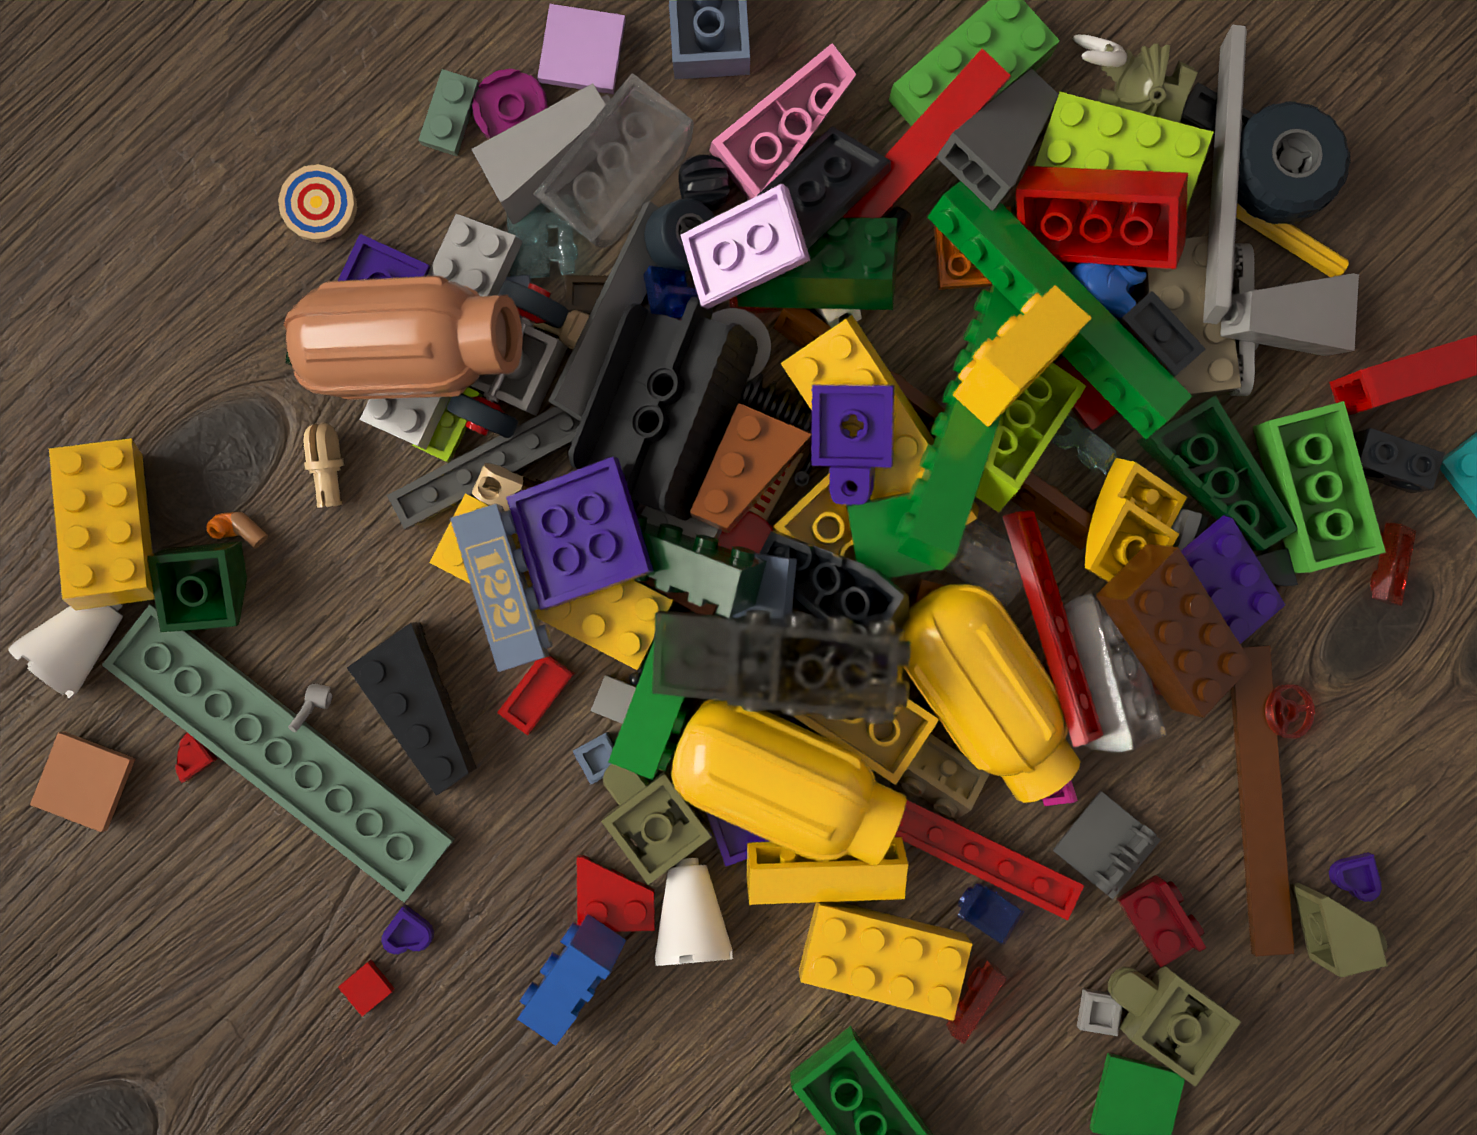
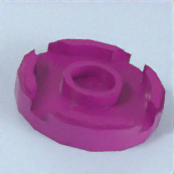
[472,68,549,139]

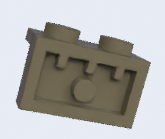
[898,734,990,819]

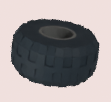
[1237,101,1351,224]

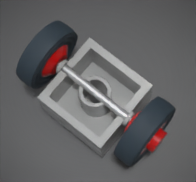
[447,280,569,438]

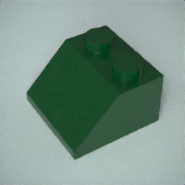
[147,541,247,633]

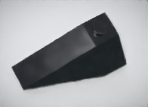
[760,531,910,660]

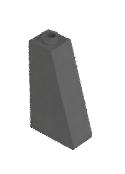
[936,68,1059,211]

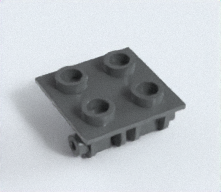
[1053,791,1161,899]

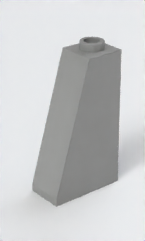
[472,83,619,225]
[1220,273,1359,356]

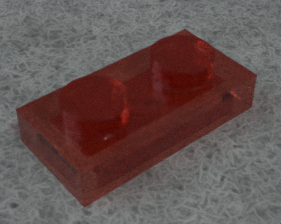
[1370,523,1416,606]
[946,960,1007,1044]

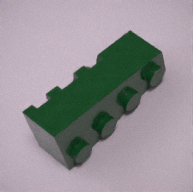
[1136,396,1298,551]
[635,513,767,618]

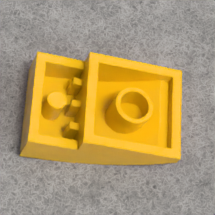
[1085,458,1187,582]

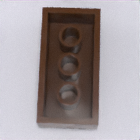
[1096,544,1253,718]

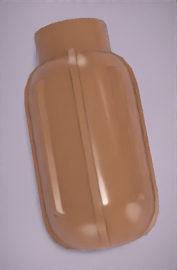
[284,276,523,400]

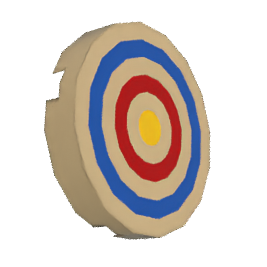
[278,164,357,243]

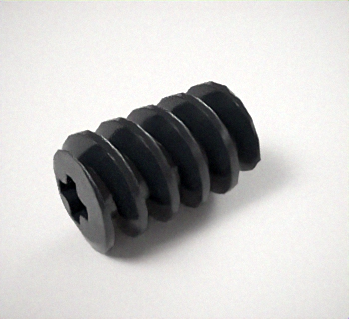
[737,373,812,433]

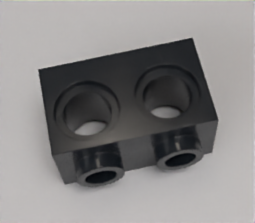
[1353,428,1445,494]

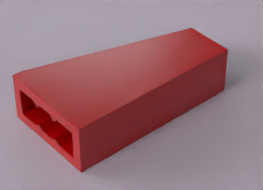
[1329,335,1477,416]

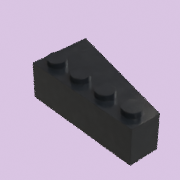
[347,622,477,796]

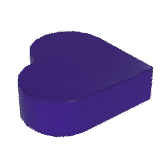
[1329,852,1382,902]
[381,905,434,954]

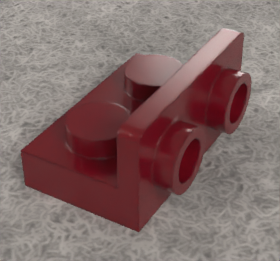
[1116,875,1206,968]

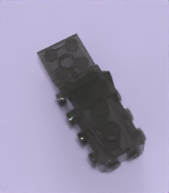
[652,610,912,724]

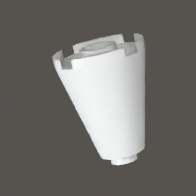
[8,604,123,699]
[655,858,733,966]

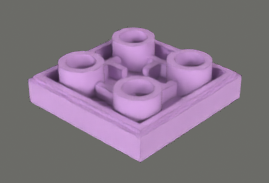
[538,4,626,94]

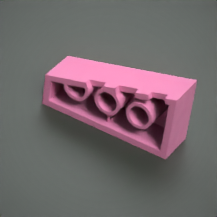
[709,43,856,200]

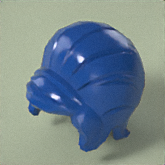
[1070,263,1146,330]

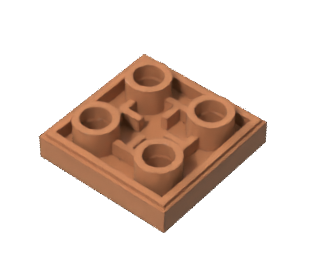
[30,731,135,832]

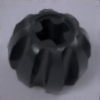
[678,154,730,211]

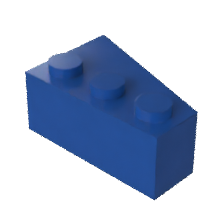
[517,914,626,1046]

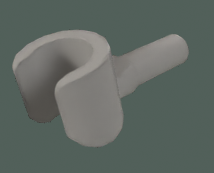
[288,684,332,732]

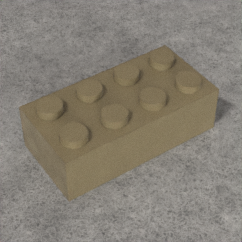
[1133,236,1241,399]

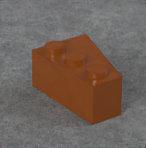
[690,403,812,533]

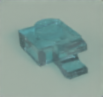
[1052,416,1117,475]

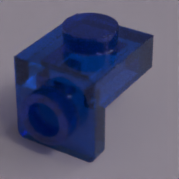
[643,266,699,318]
[957,883,1025,944]

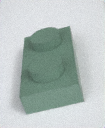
[418,69,480,156]

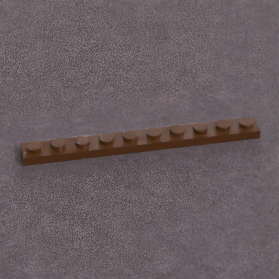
[773,308,1093,550]

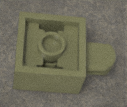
[601,764,712,885]
[1108,966,1241,1087]

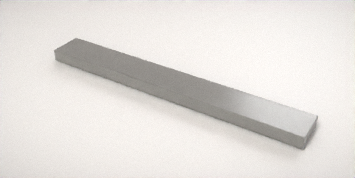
[1203,25,1247,324]

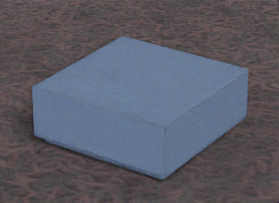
[573,732,614,785]

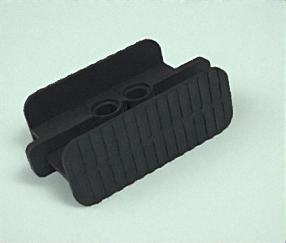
[569,297,758,521]

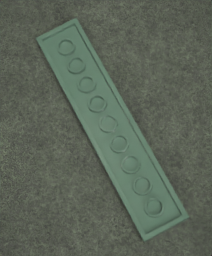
[102,604,455,903]

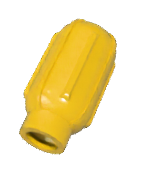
[894,584,1081,803]
[671,697,906,866]

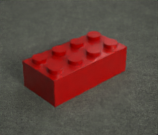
[1016,166,1188,269]

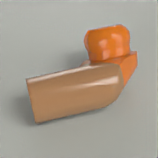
[206,511,268,549]

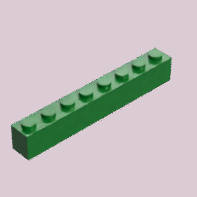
[927,181,1192,439]
[896,285,1021,571]

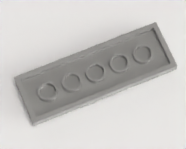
[360,214,523,450]

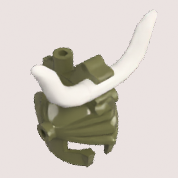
[1073,34,1198,123]

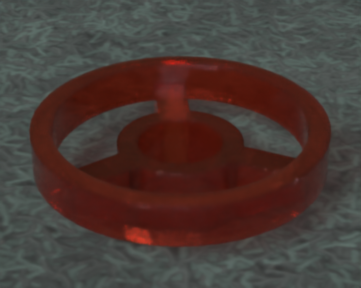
[1265,684,1315,739]

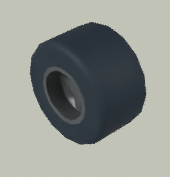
[644,198,715,273]

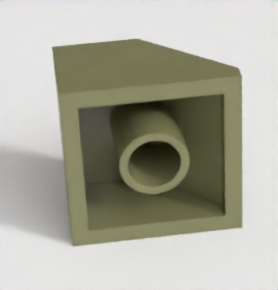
[1291,882,1387,978]

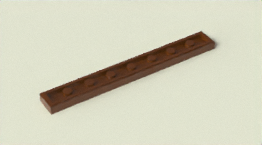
[1231,645,1294,957]

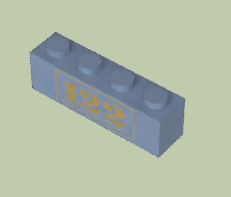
[450,504,553,672]

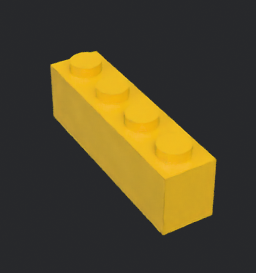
[747,837,908,905]

